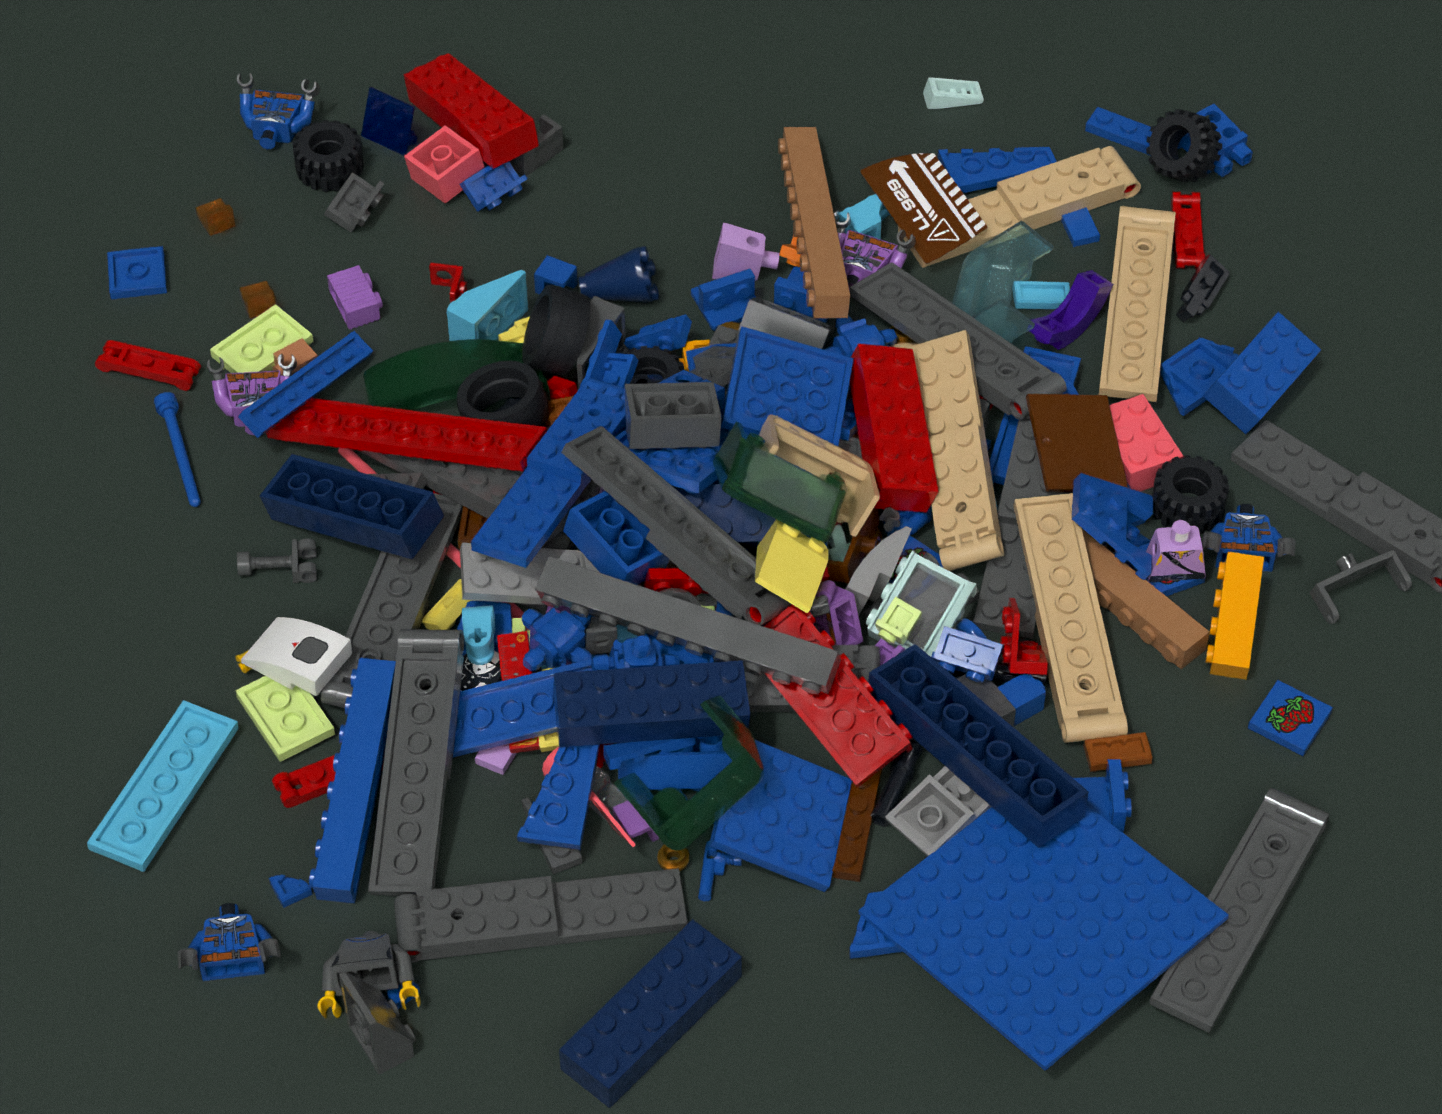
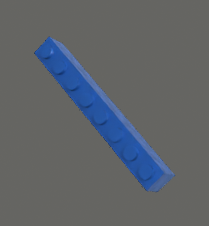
[309,658,396,904]

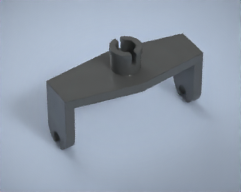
[1309,550,1412,624]

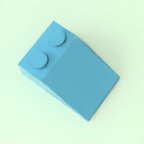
[446,270,528,362]

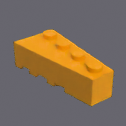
[1205,552,1264,680]

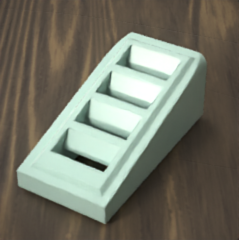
[923,77,984,109]

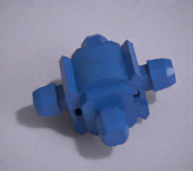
[824,316,897,357]
[522,608,593,671]
[591,636,680,671]

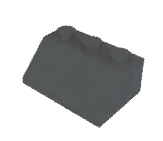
[738,297,836,350]
[624,382,721,450]

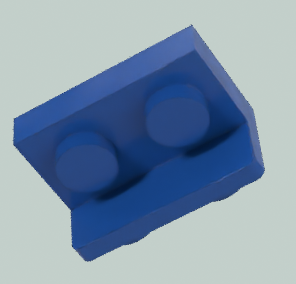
[624,314,692,351]

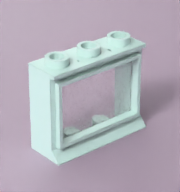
[866,551,977,657]

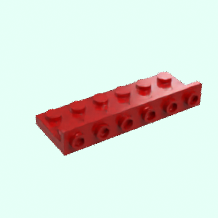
[763,604,913,788]

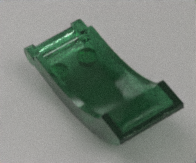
[363,339,549,411]

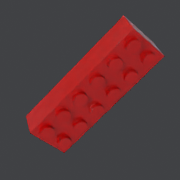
[404,53,539,169]
[850,344,939,513]

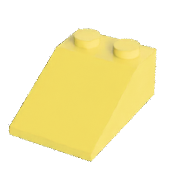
[755,518,829,613]

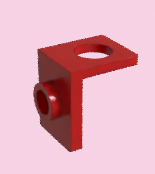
[429,263,467,303]

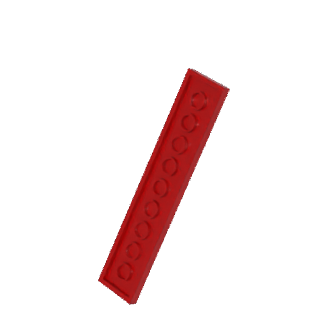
[266,398,547,471]

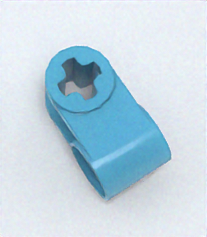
[462,605,495,665]

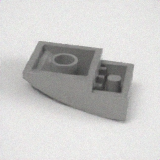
[845,526,912,616]
[885,766,992,857]

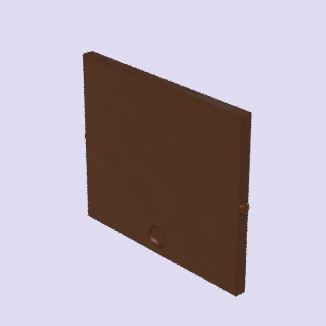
[1026,393,1128,492]

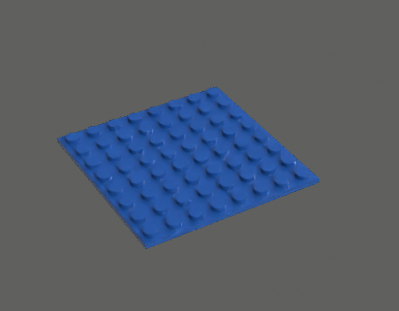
[858,805,1229,1071]

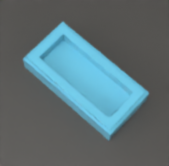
[1012,281,1070,309]

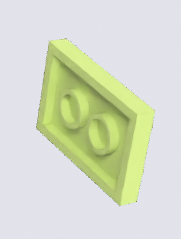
[210,304,313,373]
[235,676,335,762]

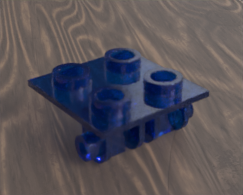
[361,87,418,156]

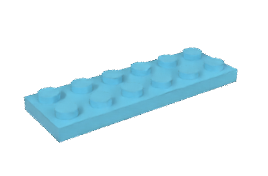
[87,700,239,872]

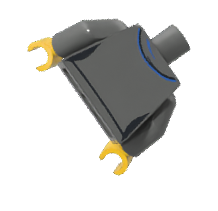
[317,931,421,1019]

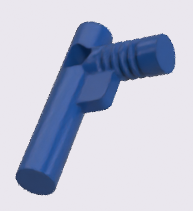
[698,841,742,901]

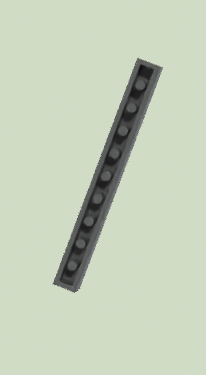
[535,556,841,695]

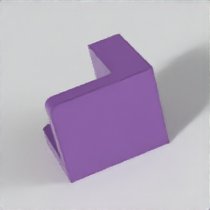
[612,795,659,842]

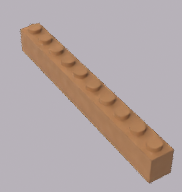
[778,127,850,318]

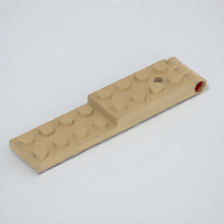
[898,146,1141,268]
[1099,206,1176,402]
[911,330,1004,571]
[1013,493,1128,743]

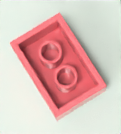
[1109,394,1183,492]

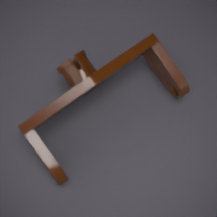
[827,508,881,583]

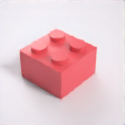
[404,126,485,203]

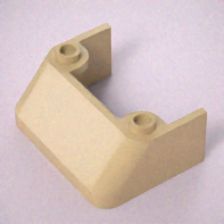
[747,415,880,537]

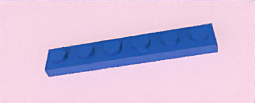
[238,331,373,438]

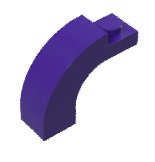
[1026,270,1114,350]

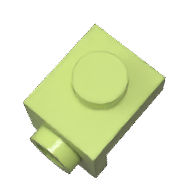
[875,596,922,645]

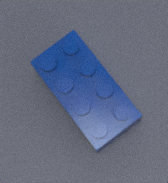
[1203,312,1321,434]

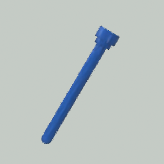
[154,392,201,507]

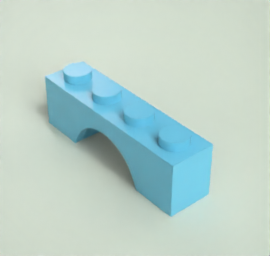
[839,194,891,239]

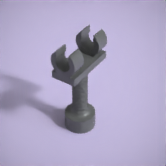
[237,538,317,583]

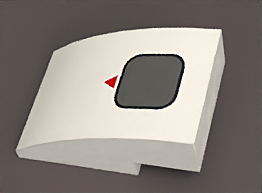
[241,617,352,696]

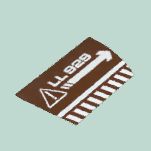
[860,153,988,264]

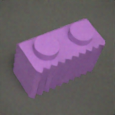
[327,265,383,330]

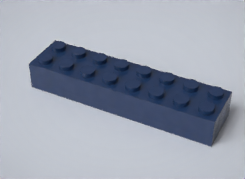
[868,644,1089,848]

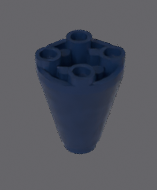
[579,246,659,302]

